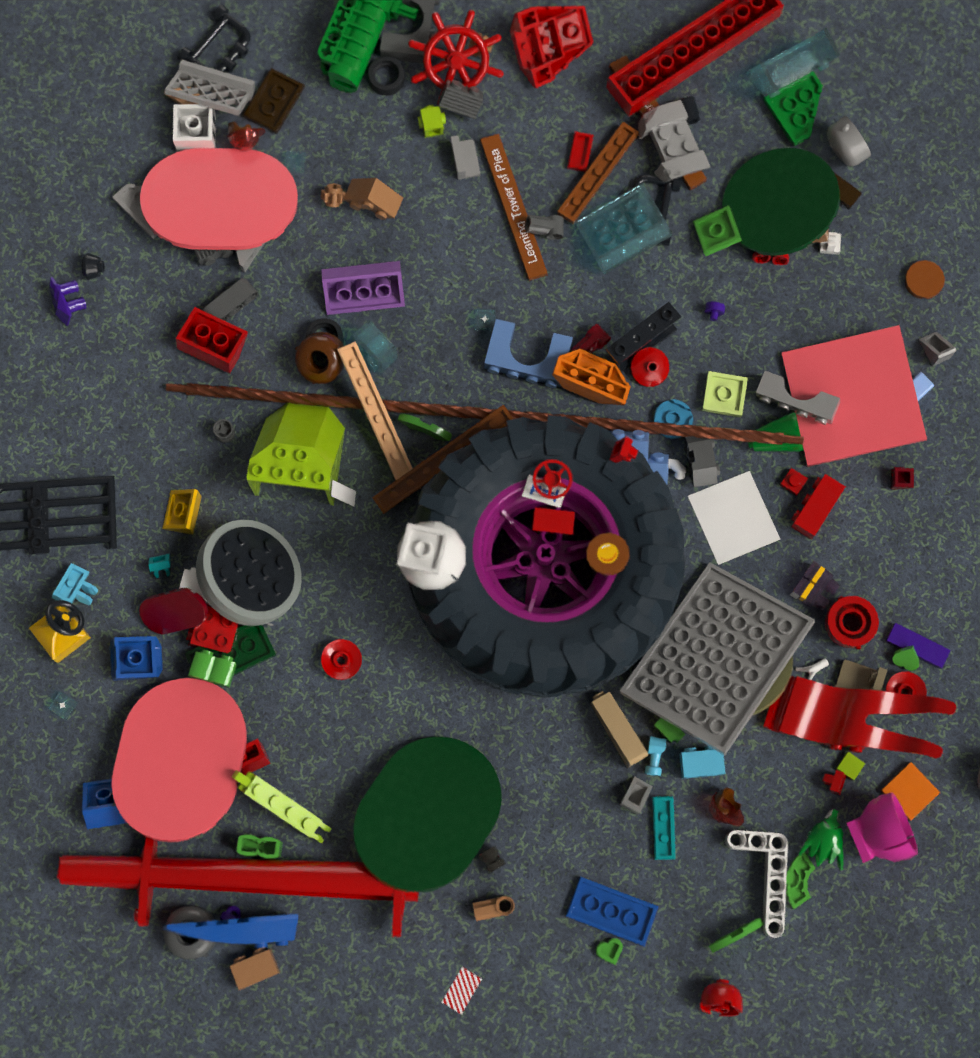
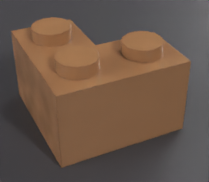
[343,178,403,220]

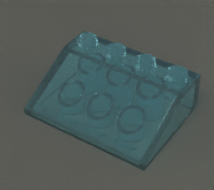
[575,183,673,274]

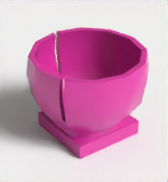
[847,792,918,863]

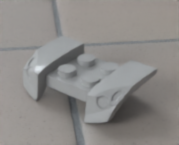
[638,100,710,182]

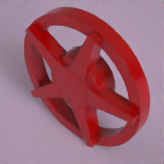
[533,460,572,499]

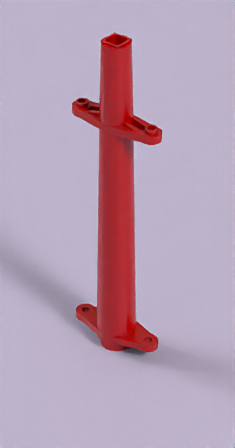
[57,835,419,937]

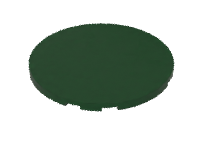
[722,148,840,256]

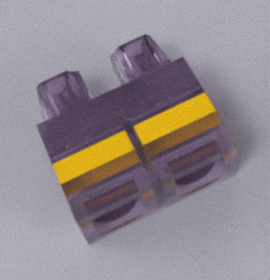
[790,561,840,611]

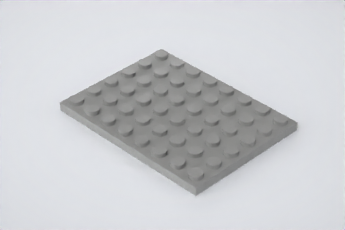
[620,563,815,756]

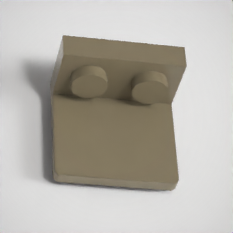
[835,660,887,691]

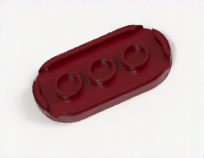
[139,588,208,634]

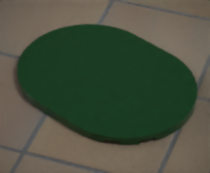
[354,737,502,893]

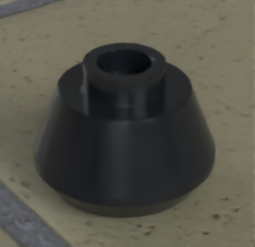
[82,253,105,280]

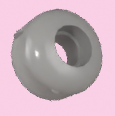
[827,115,871,166]

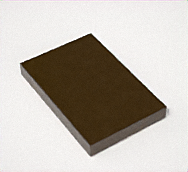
[243,68,305,134]

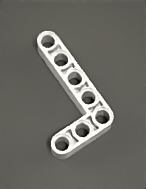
[725,830,788,938]

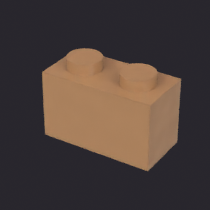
[230,947,280,990]

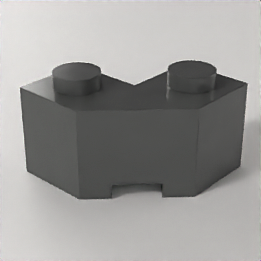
[684,436,720,487]

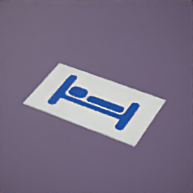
[522,475,566,508]

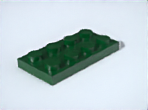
[185,625,277,685]

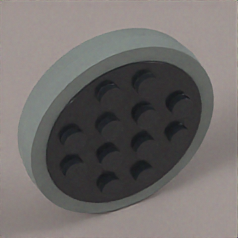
[196,520,302,626]

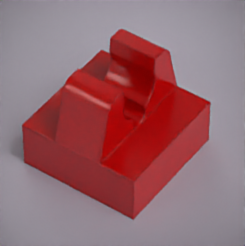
[609,436,638,463]
[822,770,846,795]

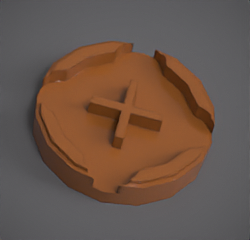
[905,260,945,299]

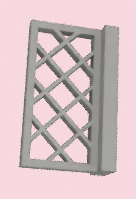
[165,60,255,116]

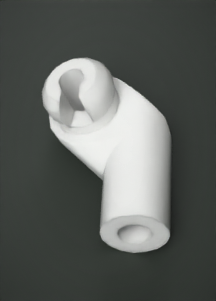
[669,459,687,480]

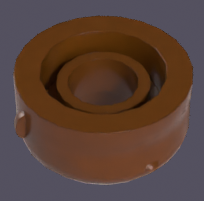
[295,332,345,384]

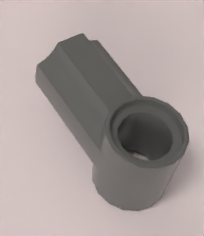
[525,215,564,240]

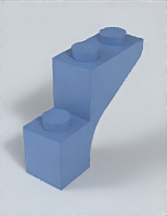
[609,429,669,485]

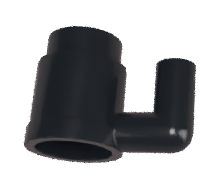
[681,96,700,125]

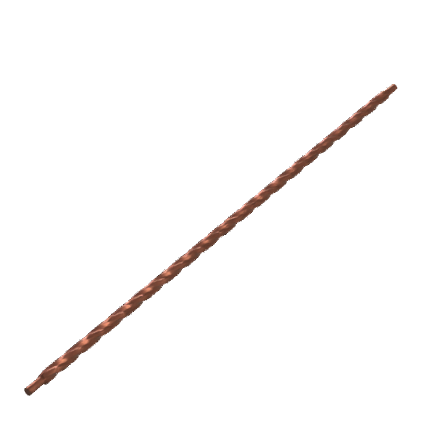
[166,383,804,445]

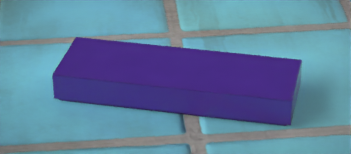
[886,623,951,669]

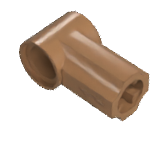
[473,896,515,921]

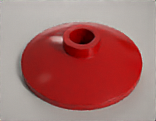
[631,347,669,387]
[321,639,362,680]
[885,671,927,696]

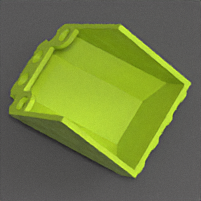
[246,403,345,506]

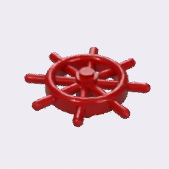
[408,10,504,106]

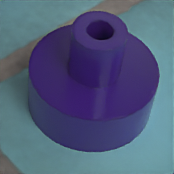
[705,302,726,321]

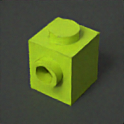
[417,105,446,138]

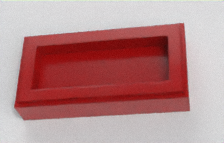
[568,131,594,172]

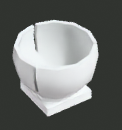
[397,521,466,590]

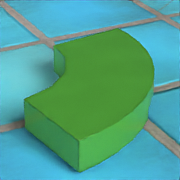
[398,413,452,441]
[786,852,816,909]
[709,918,764,953]

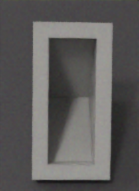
[919,332,956,366]
[619,776,653,815]

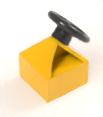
[29,600,91,663]

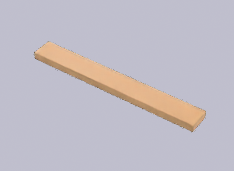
[337,341,421,489]

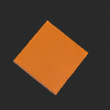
[881,762,940,821]

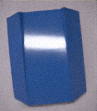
[109,636,163,681]

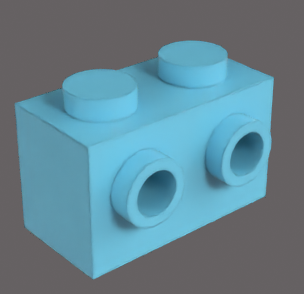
[679,746,726,779]

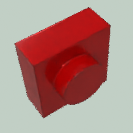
[780,468,808,496]

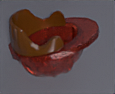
[227,122,266,151]
[709,787,744,827]

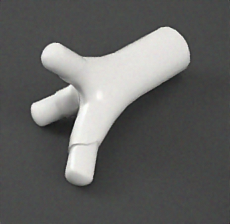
[795,658,829,680]

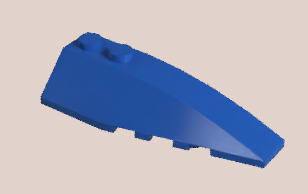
[82,779,127,829]
[163,914,298,948]

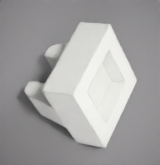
[819,232,841,255]

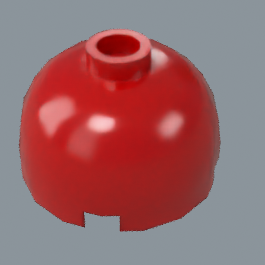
[700,979,743,1017]

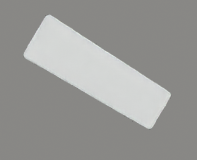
[331,480,356,506]

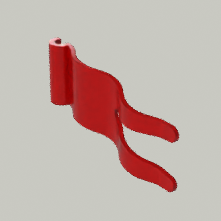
[763,676,956,758]

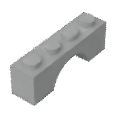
[756,371,840,425]

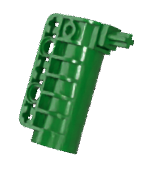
[318,0,418,93]

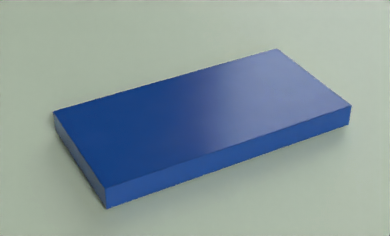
[566,877,659,947]

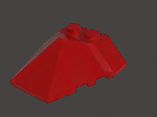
[510,6,594,88]

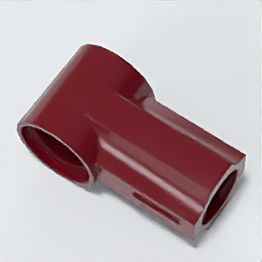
[571,323,611,354]

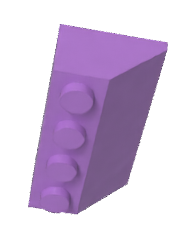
[322,261,405,315]

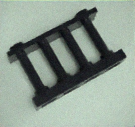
[605,302,681,373]

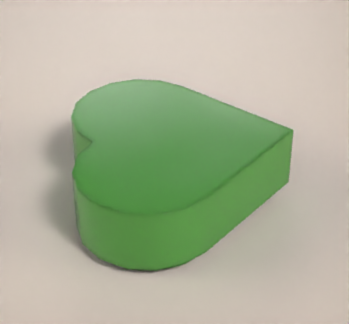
[893,645,919,671]
[596,938,623,965]

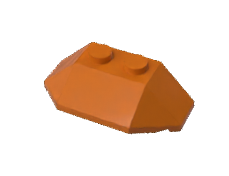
[552,349,631,405]

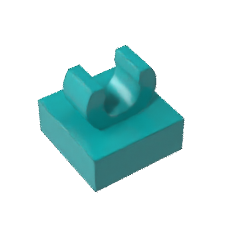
[148,554,171,578]

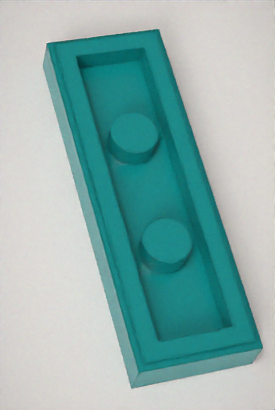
[652,797,676,860]

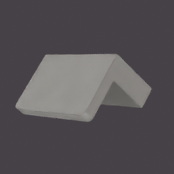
[451,135,480,180]

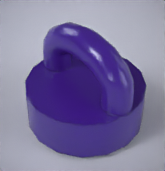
[219,906,241,920]

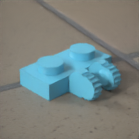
[52,563,98,605]

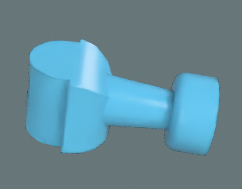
[645,736,667,776]

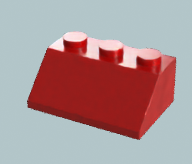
[176,307,248,374]

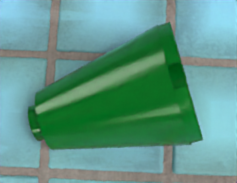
[748,412,804,452]

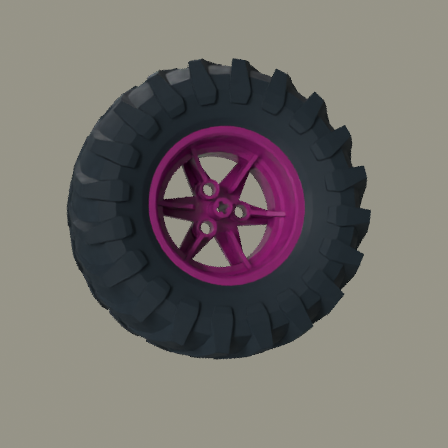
[409,415,685,698]

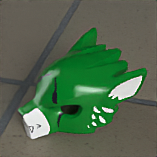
[798,809,843,871]

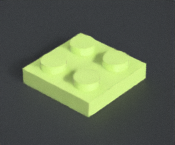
[702,371,748,417]

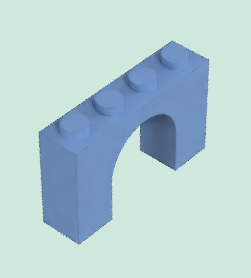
[484,319,573,388]

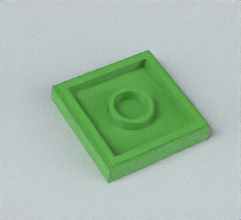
[693,205,742,256]

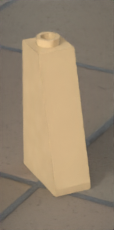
[591,691,649,768]

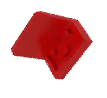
[186,606,238,653]

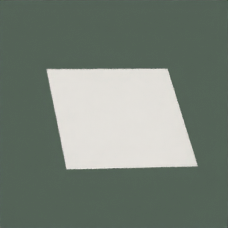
[688,471,780,565]

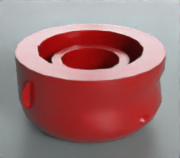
[825,596,879,650]

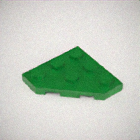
[763,70,823,147]

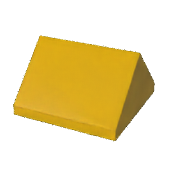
[162,489,202,535]

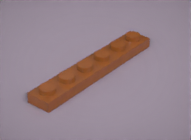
[557,122,639,224]

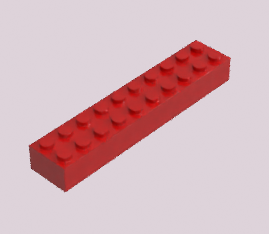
[606,0,784,117]

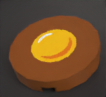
[587,533,630,576]

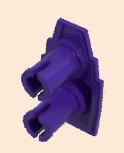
[49,277,87,326]

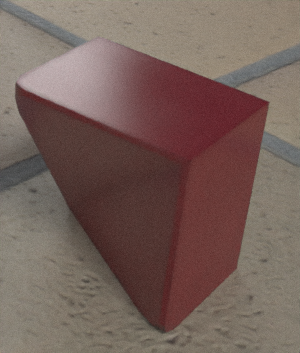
[891,467,914,490]

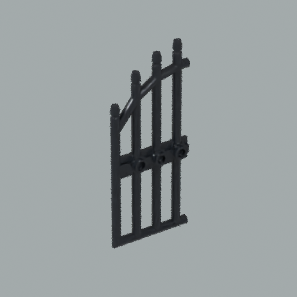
[0,476,117,555]

